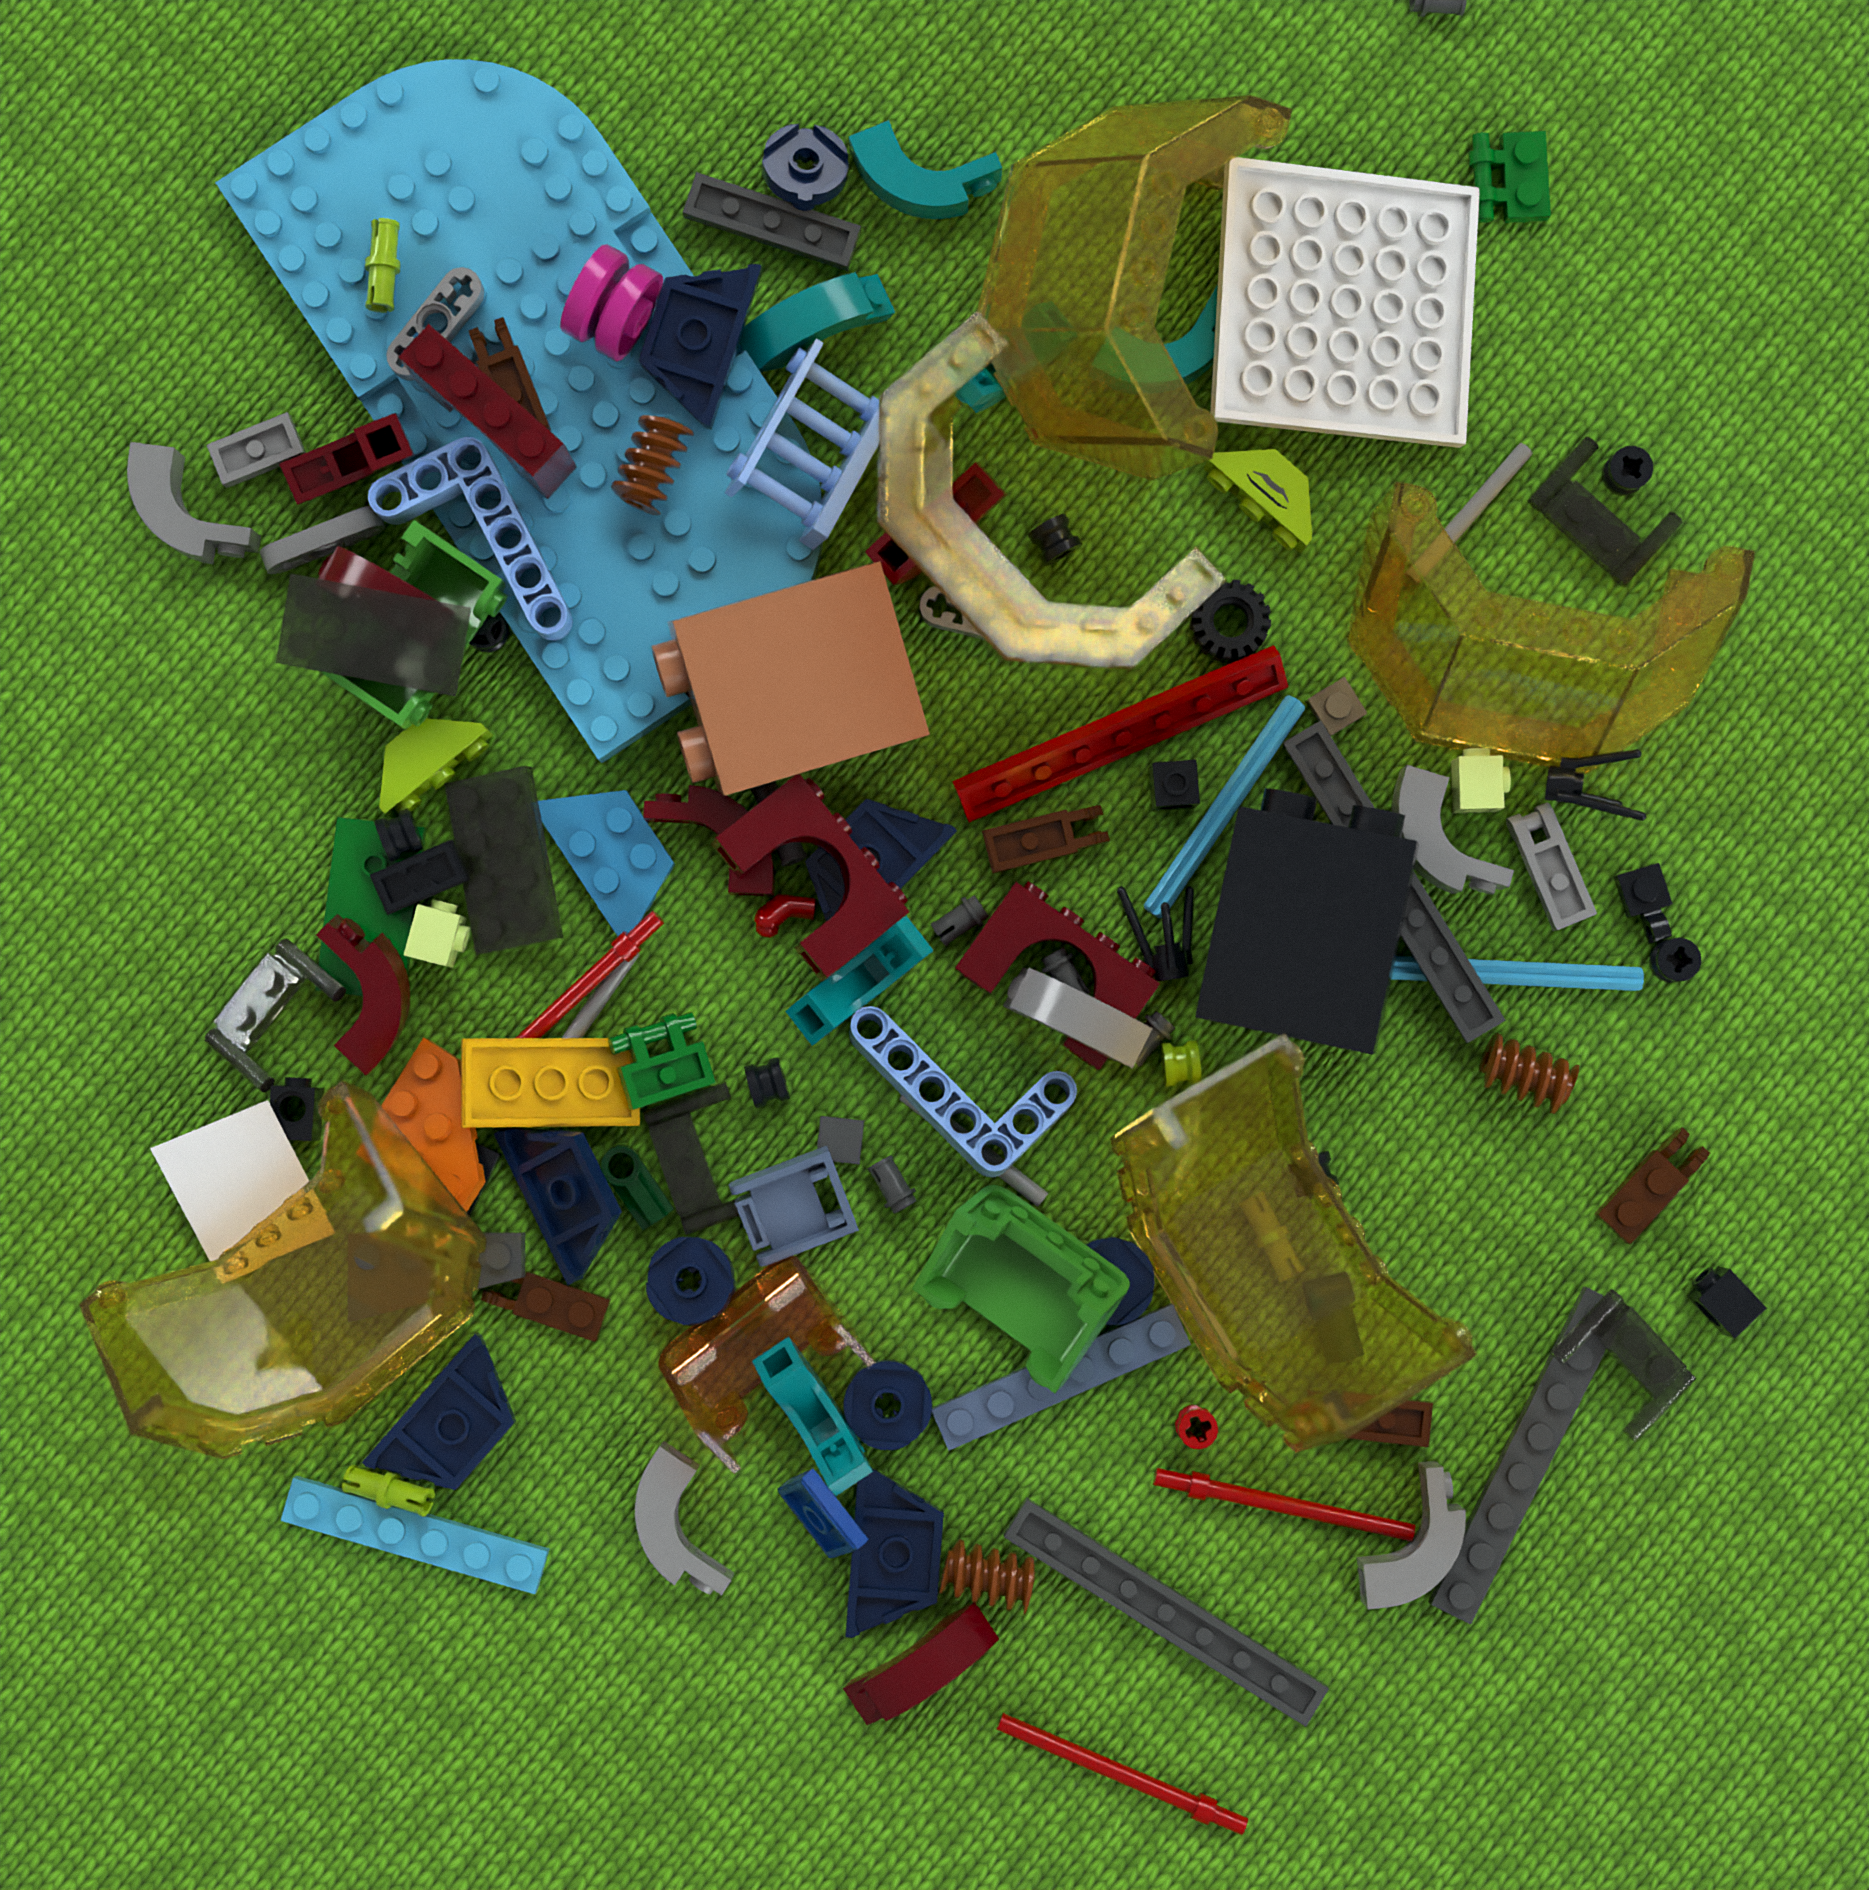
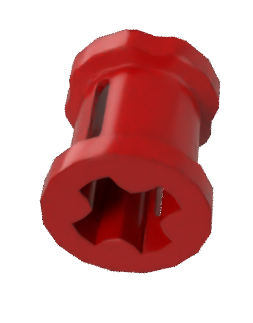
[1175,1404,1218,1450]

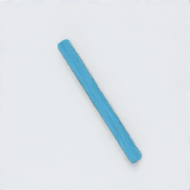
[1144,695,1305,919]
[1392,956,1644,991]

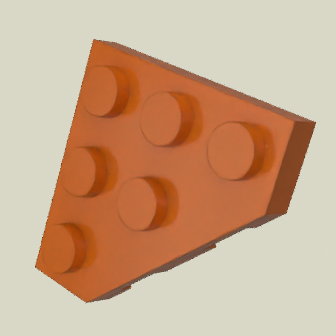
[354,1037,486,1219]

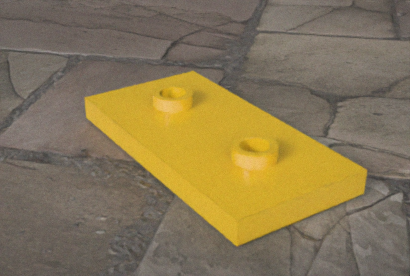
[461,1038,640,1128]

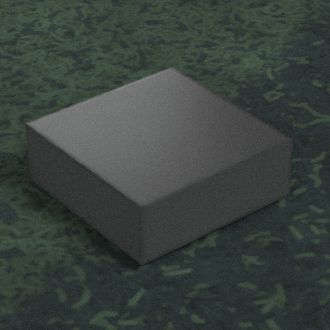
[817,1116,864,1164]

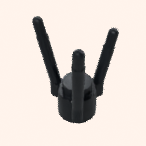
[1545,749,1647,821]
[1117,886,1194,981]

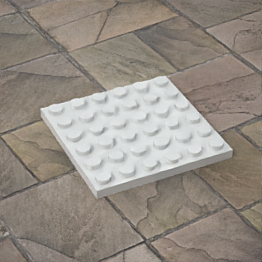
[1210,156,1479,448]

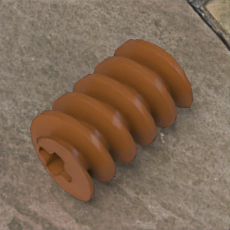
[611,415,694,516]
[1479,1033,1580,1114]
[938,1539,1035,1615]

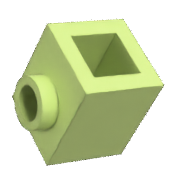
[1451,748,1511,813]
[404,899,470,968]

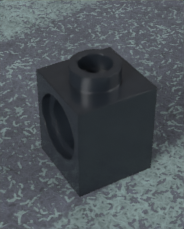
[1148,759,1200,812]
[270,1077,324,1141]
[1687,1266,1767,1338]

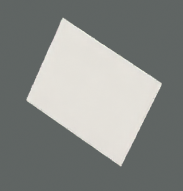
[150,1100,336,1280]

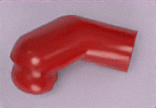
[754,894,816,938]

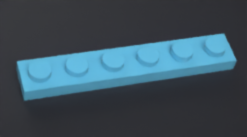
[280,1476,550,1594]

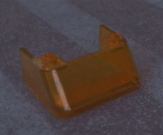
[658,1255,875,1474]

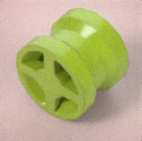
[1160,1040,1201,1087]

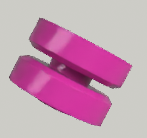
[560,244,664,362]

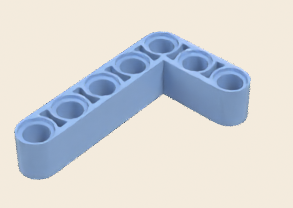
[368,437,573,641]
[849,1006,1077,1178]

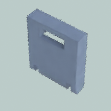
[729,1146,859,1266]

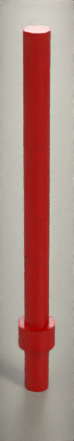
[515,910,664,1038]
[1153,1468,1415,1542]
[996,1713,1248,1835]

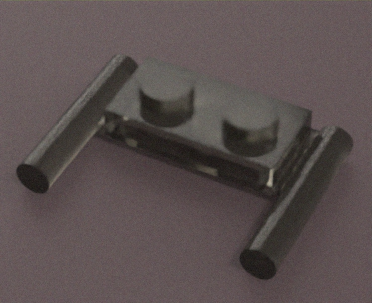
[1528,436,1683,587]
[205,938,346,1092]
[643,1082,740,1235]
[1550,1289,1696,1442]

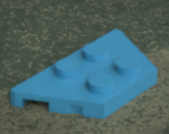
[531,790,675,937]

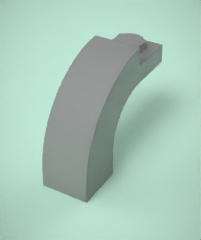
[127,442,261,564]
[1392,765,1514,895]
[1003,967,1153,1069]
[635,1441,734,1595]
[1357,1461,1466,1609]

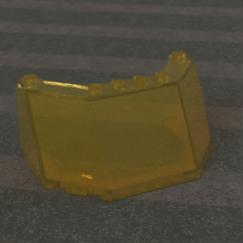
[972,95,1292,480]
[878,311,1227,670]
[1347,482,1755,774]
[1110,1033,1478,1453]
[79,1080,487,1459]

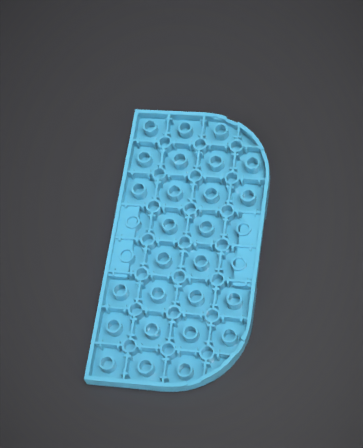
[215,59,823,763]

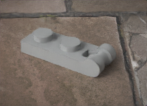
[1506,802,1597,931]

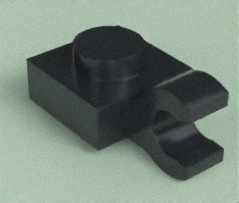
[1614,863,1673,944]

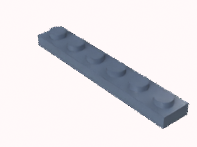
[932,1303,1191,1451]

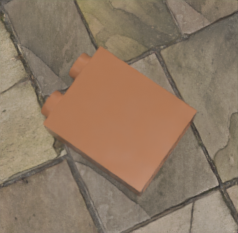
[651,562,930,796]

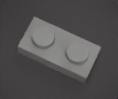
[207,412,306,488]

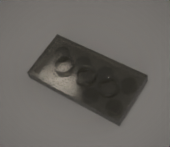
[276,574,472,696]
[444,765,563,955]

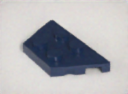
[638,264,763,430]
[805,799,957,921]
[493,1127,622,1285]
[362,1332,516,1490]
[845,1467,944,1638]

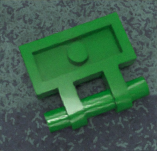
[1469,131,1551,223]
[608,1012,716,1110]

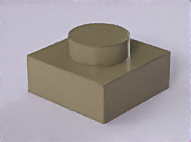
[1305,677,1368,736]

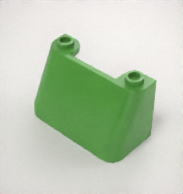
[312,520,508,729]
[912,1185,1130,1394]

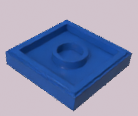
[777,1468,869,1559]

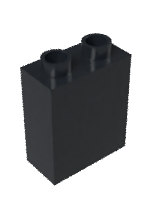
[1195,788,1419,1055]

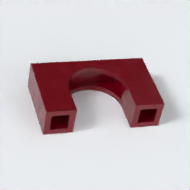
[398,324,577,499]
[711,774,910,982]
[954,881,1160,1070]

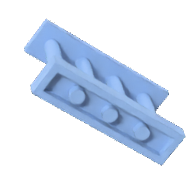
[724,338,904,550]

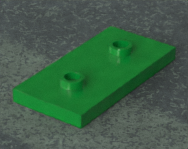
[315,817,427,996]

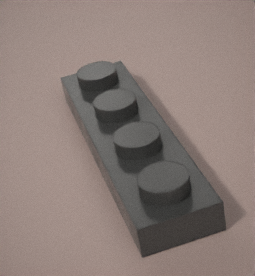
[683,172,861,271]

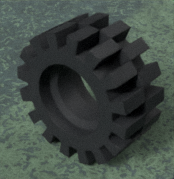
[1190,579,1271,663]

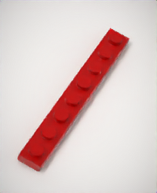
[952,645,1289,823]

